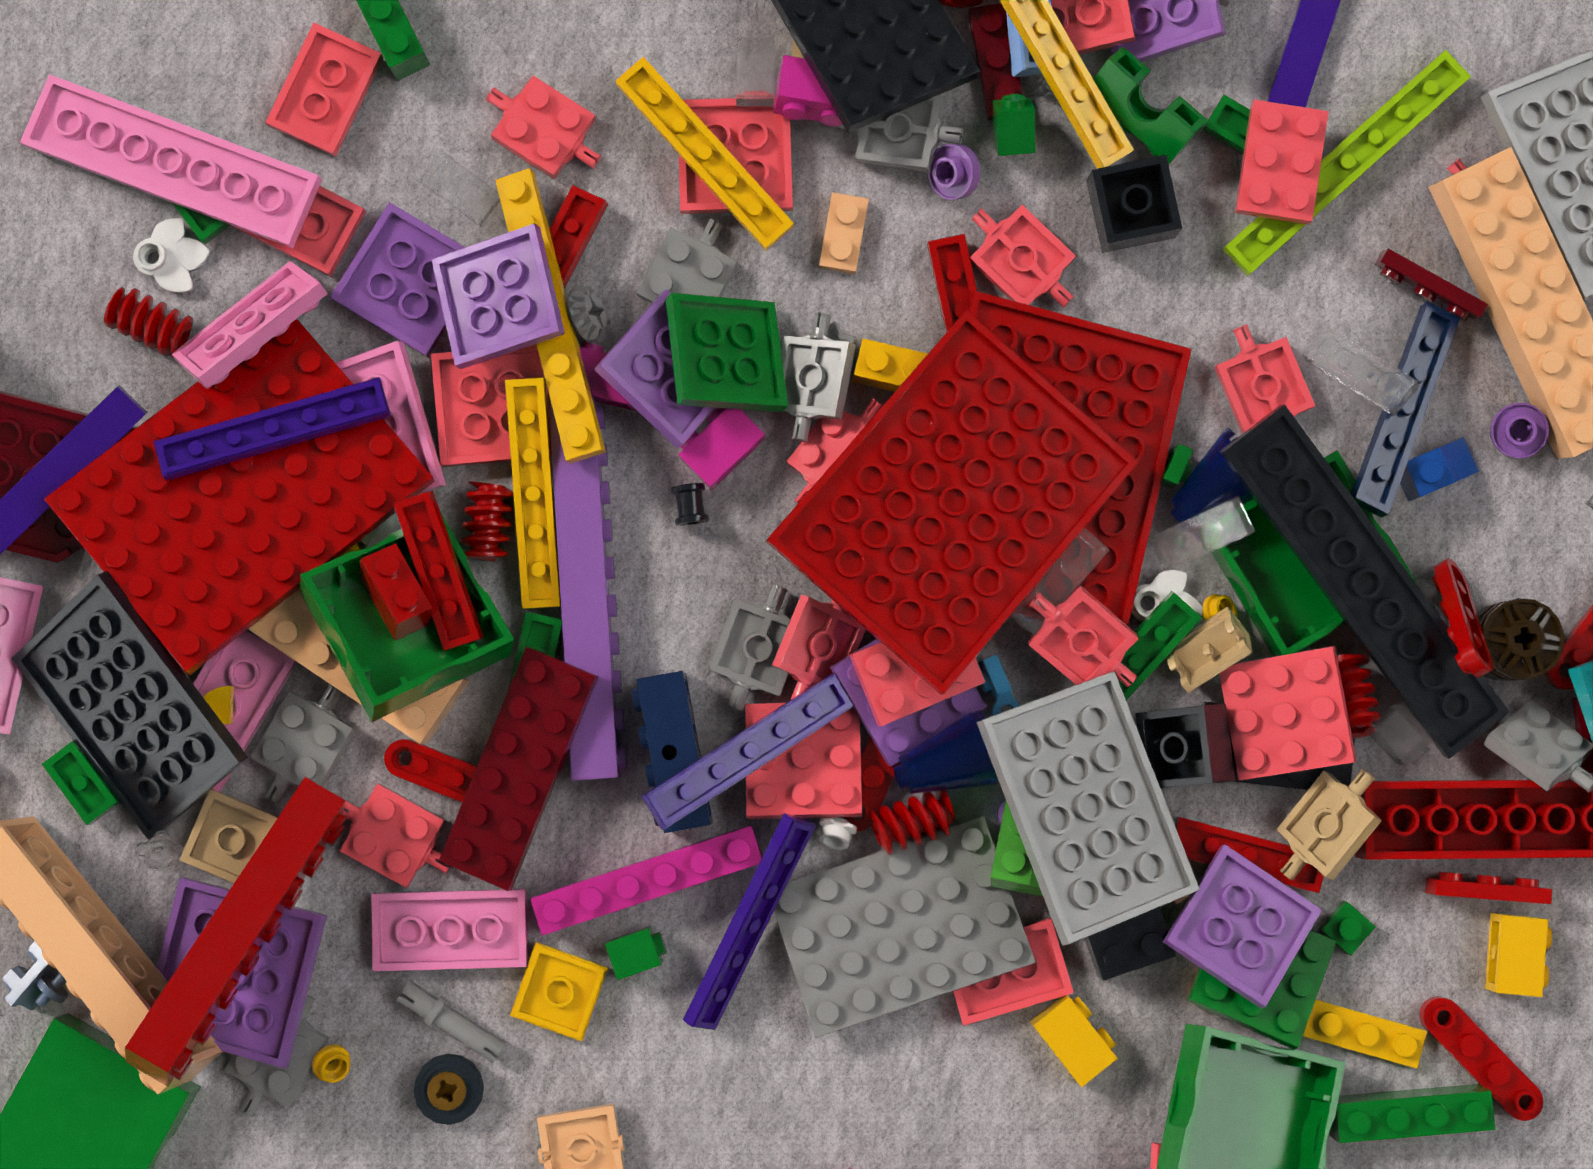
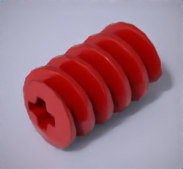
[104,287,193,357]
[460,481,514,562]
[1337,654,1381,739]
[869,787,955,855]

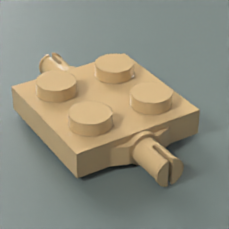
[1276,768,1382,880]

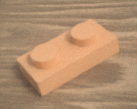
[819,192,869,275]

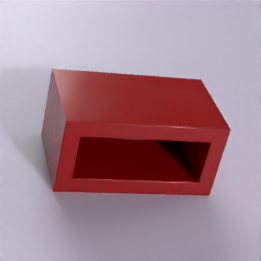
[359,543,433,641]

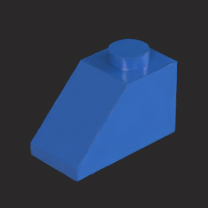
[1400,437,1479,502]

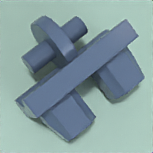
[2,942,68,1010]

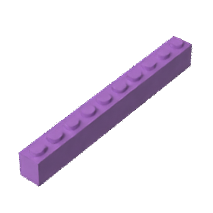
[549,396,627,781]

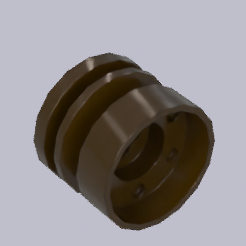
[1477,598,1564,681]

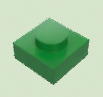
[1161,444,1194,488]
[1319,900,1376,956]

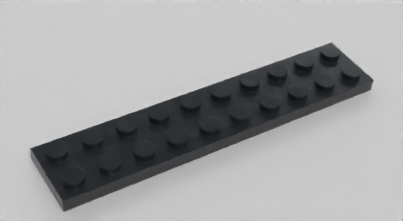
[1219,404,1510,759]

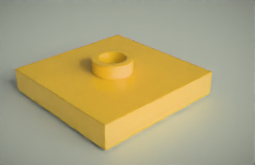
[510,941,609,1041]

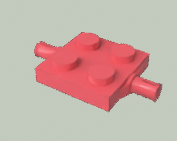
[486,76,601,179]
[970,205,1076,308]
[1214,324,1315,434]
[786,399,882,504]
[1028,585,1138,687]
[772,595,866,701]
[340,784,450,888]

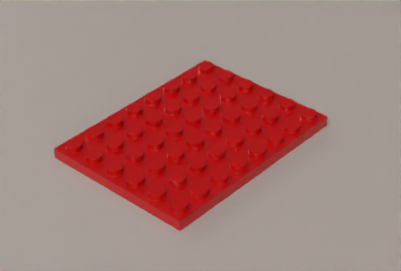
[968,291,1192,626]
[765,310,1139,695]
[44,319,435,675]

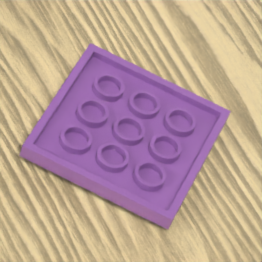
[156,877,327,1068]

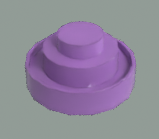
[928,144,980,200]
[1490,403,1549,458]

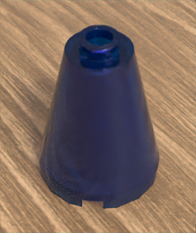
[1170,427,1253,530]
[893,710,1000,794]

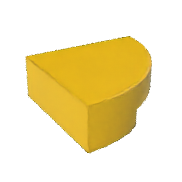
[203,686,234,724]

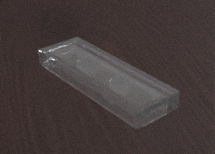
[1147,497,1255,572]
[1010,527,1109,636]

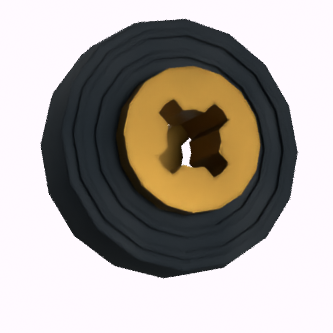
[413,1054,484,1125]

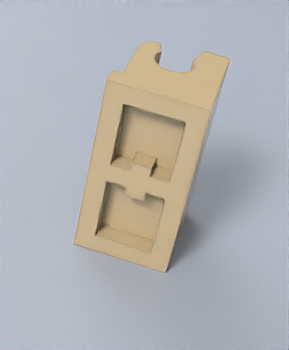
[1167,607,1252,693]

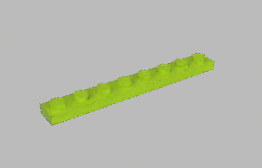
[1222,50,1471,277]

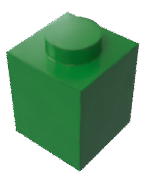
[993,94,1036,156]
[605,925,667,981]

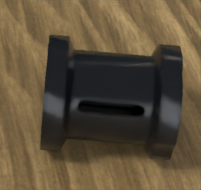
[671,483,709,526]

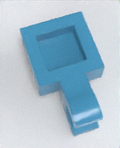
[978,654,1020,716]

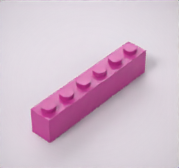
[530,824,763,935]

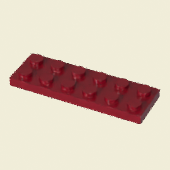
[439,647,599,891]

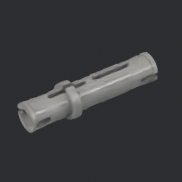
[396,980,507,1064]

